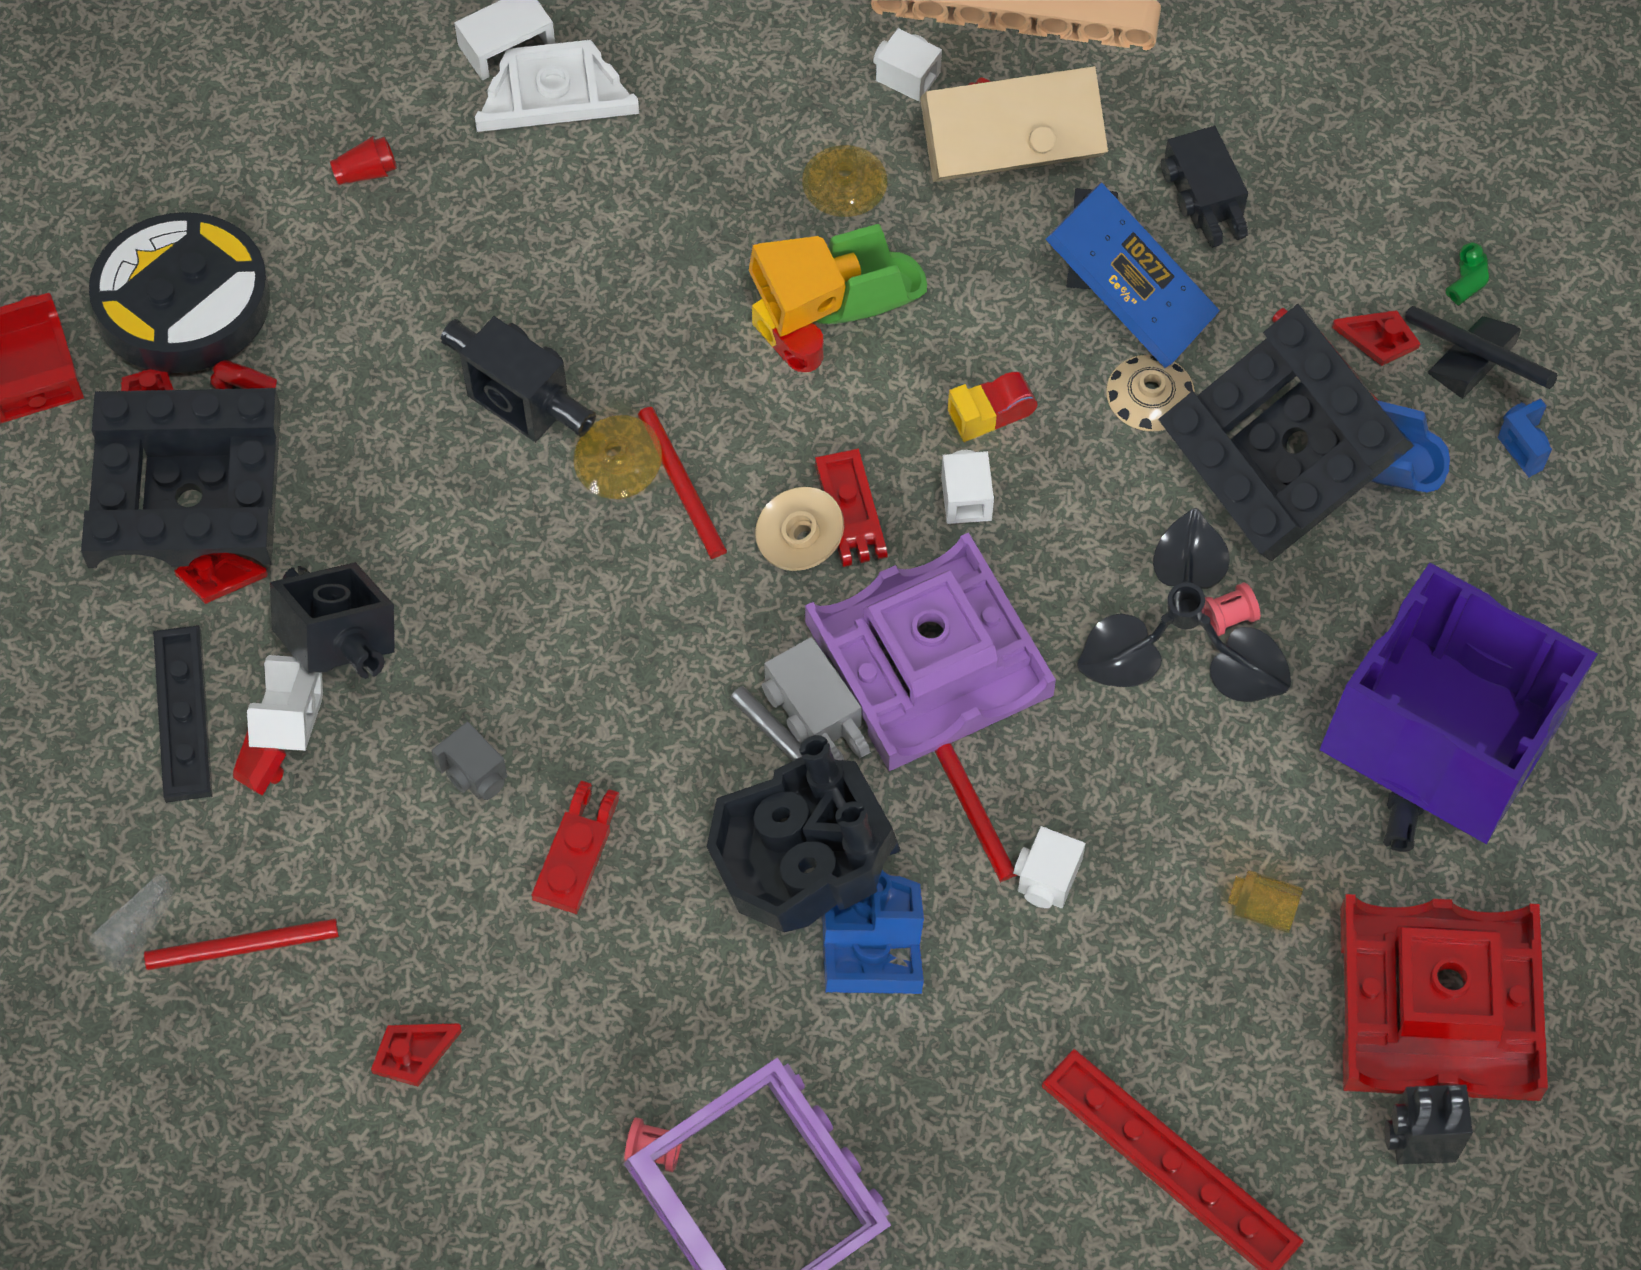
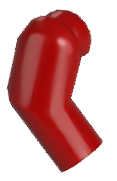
[210,360,277,389]

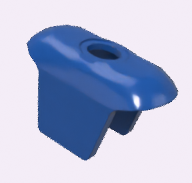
[1370,400,1450,493]

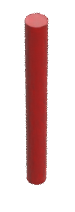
[638,407,727,559]
[935,743,1017,882]
[144,918,339,970]

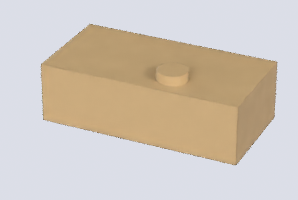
[920,66,1108,182]

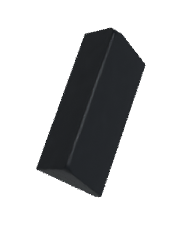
[1428,316,1521,399]

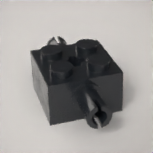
[440,316,596,443]
[270,562,395,679]

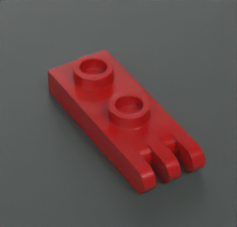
[815,448,888,567]

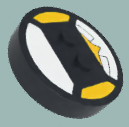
[89,212,270,373]

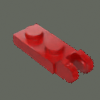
[531,780,620,914]

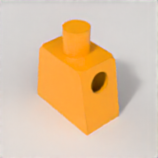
[749,236,861,337]

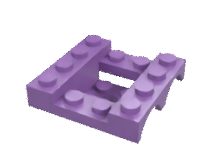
[805,533,1056,771]

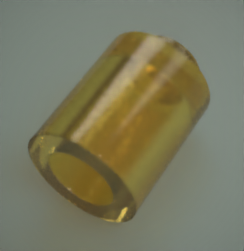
[1227,870,1303,933]

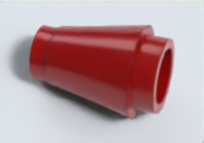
[330,136,397,185]

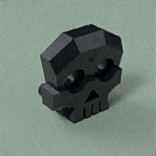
[706,735,901,933]

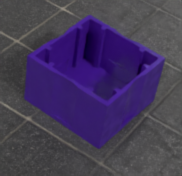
[1319,562,1598,845]

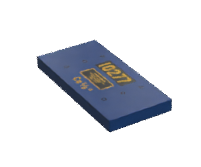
[1045,182,1220,368]

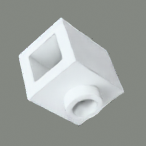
[873,28,942,102]
[941,450,994,524]
[1013,826,1086,908]

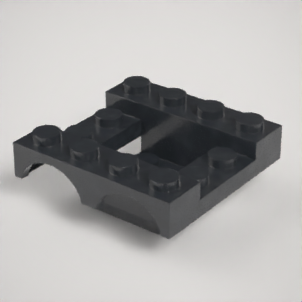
[1158,304,1414,561]
[81,388,281,568]

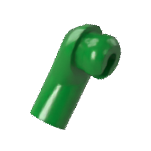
[1445,243,1489,306]

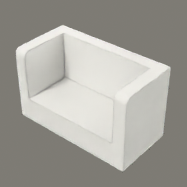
[454,0,555,80]
[247,655,323,751]

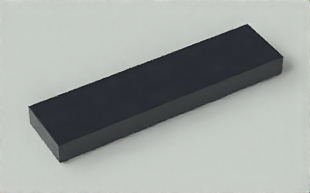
[153,625,213,803]

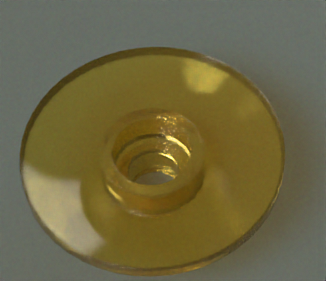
[802,145,887,217]
[574,415,662,499]

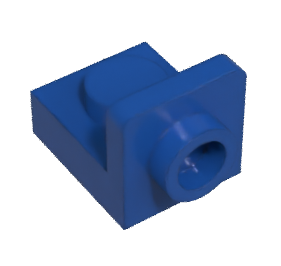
[1498,398,1552,477]

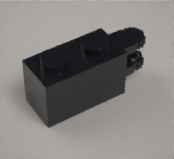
[1161,125,1248,248]
[1385,1085,1473,1165]

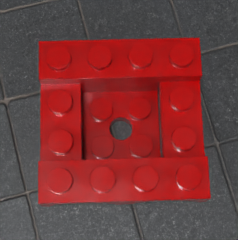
[1340,894,1548,1101]

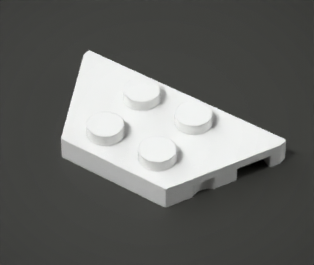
[475,40,639,132]

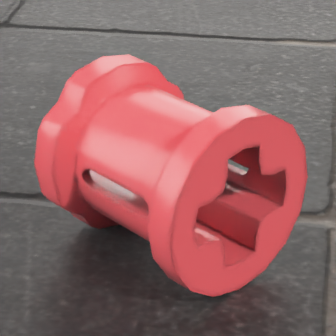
[1205,582,1261,636]
[624,1117,682,1172]

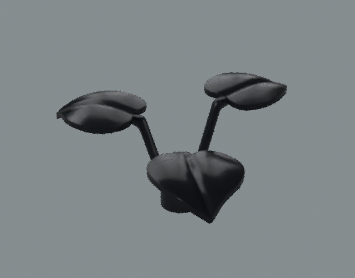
[1077,508,1291,702]

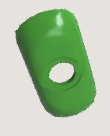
[816,224,927,324]

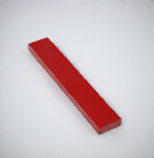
[1042,1049,1304,1270]

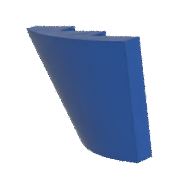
[822,870,924,994]

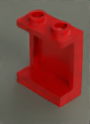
[0,293,84,424]

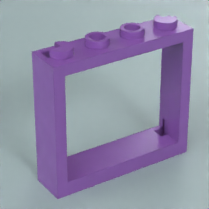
[624,1057,891,1270]

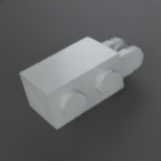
[762,637,871,760]

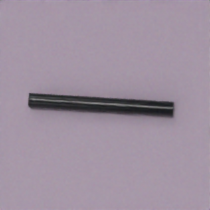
[1405,306,1557,389]

